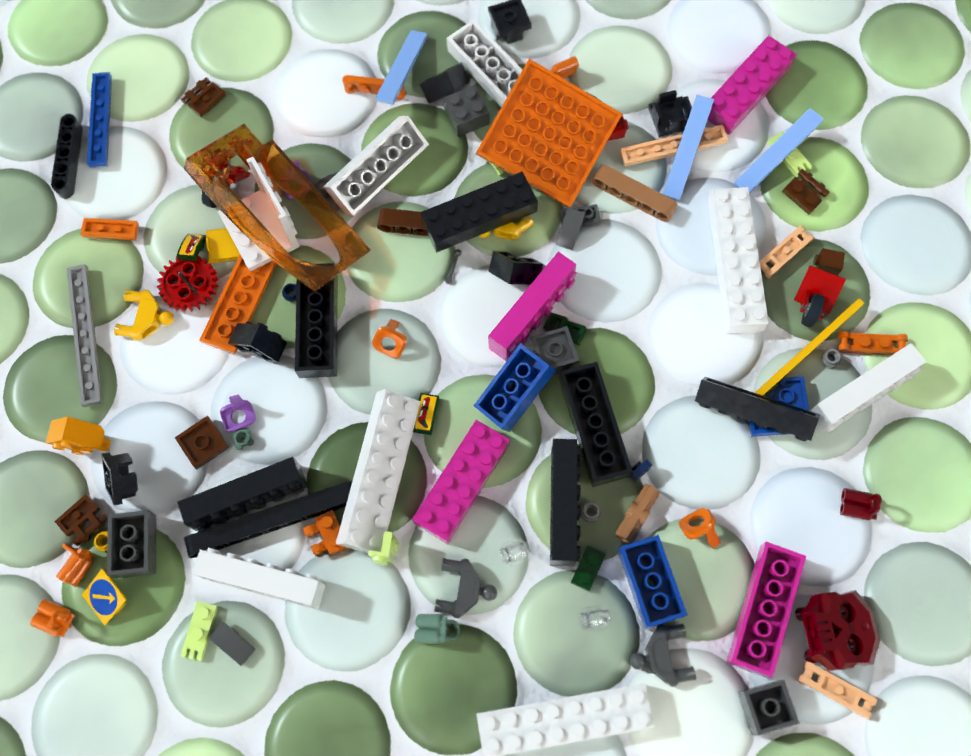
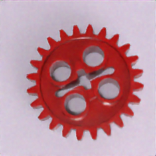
[157,255,219,312]

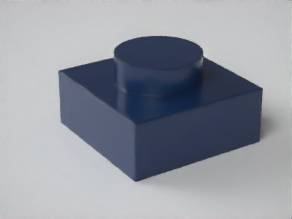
[630,460,652,482]

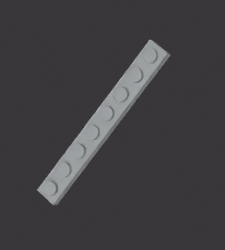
[67,264,103,407]

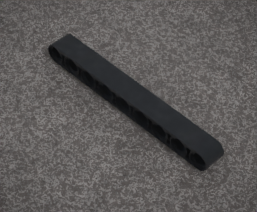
[184,481,352,558]

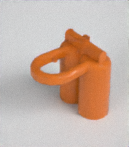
[550,56,579,78]
[56,543,95,587]
[30,599,75,637]

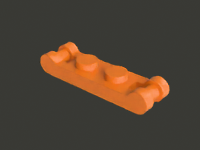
[342,75,406,100]
[838,331,908,355]

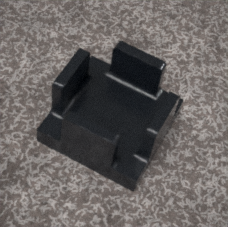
[488,0,532,44]
[648,90,692,137]
[101,452,138,506]

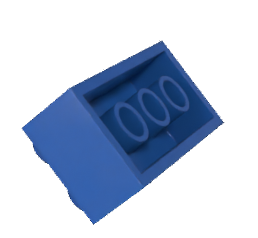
[474,343,556,432]
[617,535,687,630]

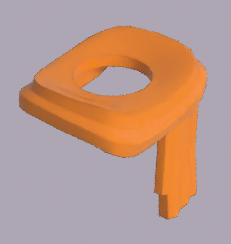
[372,319,407,359]
[679,508,721,549]

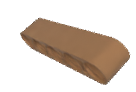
[592,165,678,222]

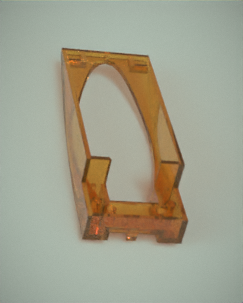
[184,124,370,291]

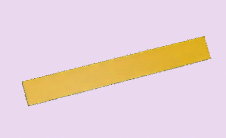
[755,299,865,396]

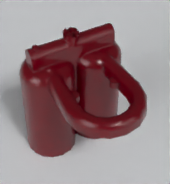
[840,488,882,520]

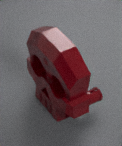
[795,590,880,671]

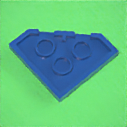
[749,376,809,437]

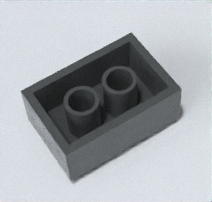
[107,510,156,578]

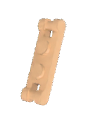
[759,225,815,279]
[798,662,877,720]

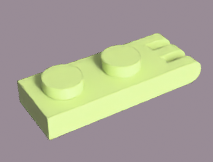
[767,131,812,178]
[181,601,218,662]

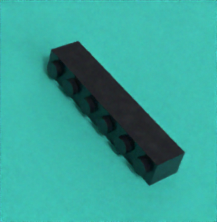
[695,376,821,441]

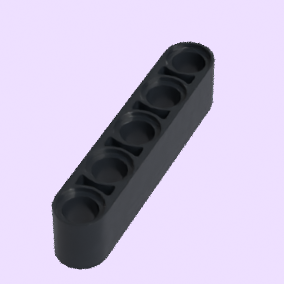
[51,114,83,199]

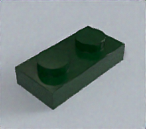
[571,545,606,592]

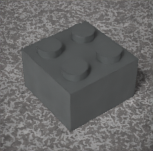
[443,85,490,137]
[738,680,800,736]

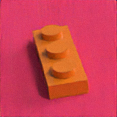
[80,218,139,241]

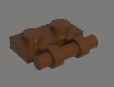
[181,77,226,117]
[781,169,830,215]
[54,494,108,547]

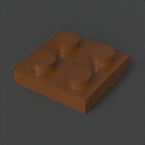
[175,415,230,470]

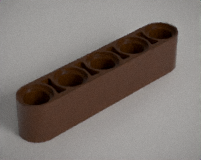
[377,208,428,236]

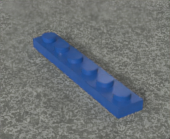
[87,72,112,168]

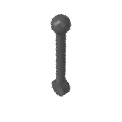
[445,249,462,284]

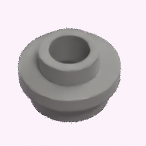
[821,349,841,368]
[581,502,601,522]

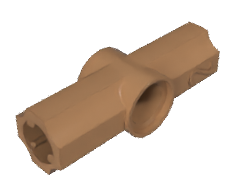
[615,484,660,544]

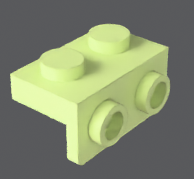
[368,531,399,565]

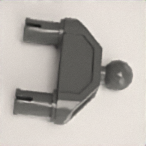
[434,558,497,618]
[630,624,696,687]

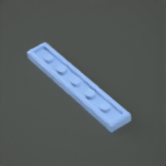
[376,30,427,105]
[663,95,714,201]
[734,108,824,194]

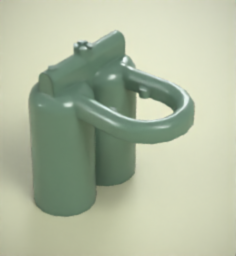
[414,614,460,644]

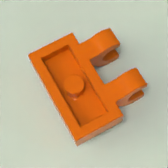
[303,510,347,556]

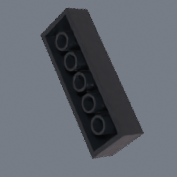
[420,171,538,253]
[295,263,338,378]
[559,362,633,487]
[550,439,581,567]
[177,457,308,532]

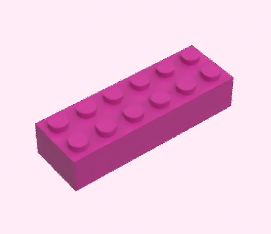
[707,35,797,135]
[488,251,577,362]
[412,420,510,545]
[726,541,806,678]

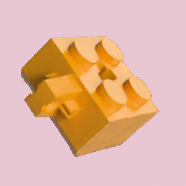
[46,416,111,455]

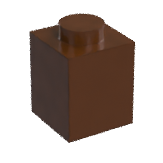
[813,248,845,276]

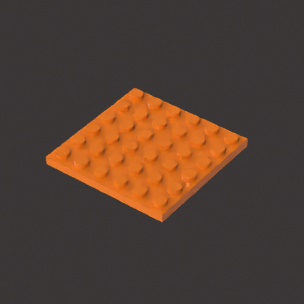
[476,59,622,208]

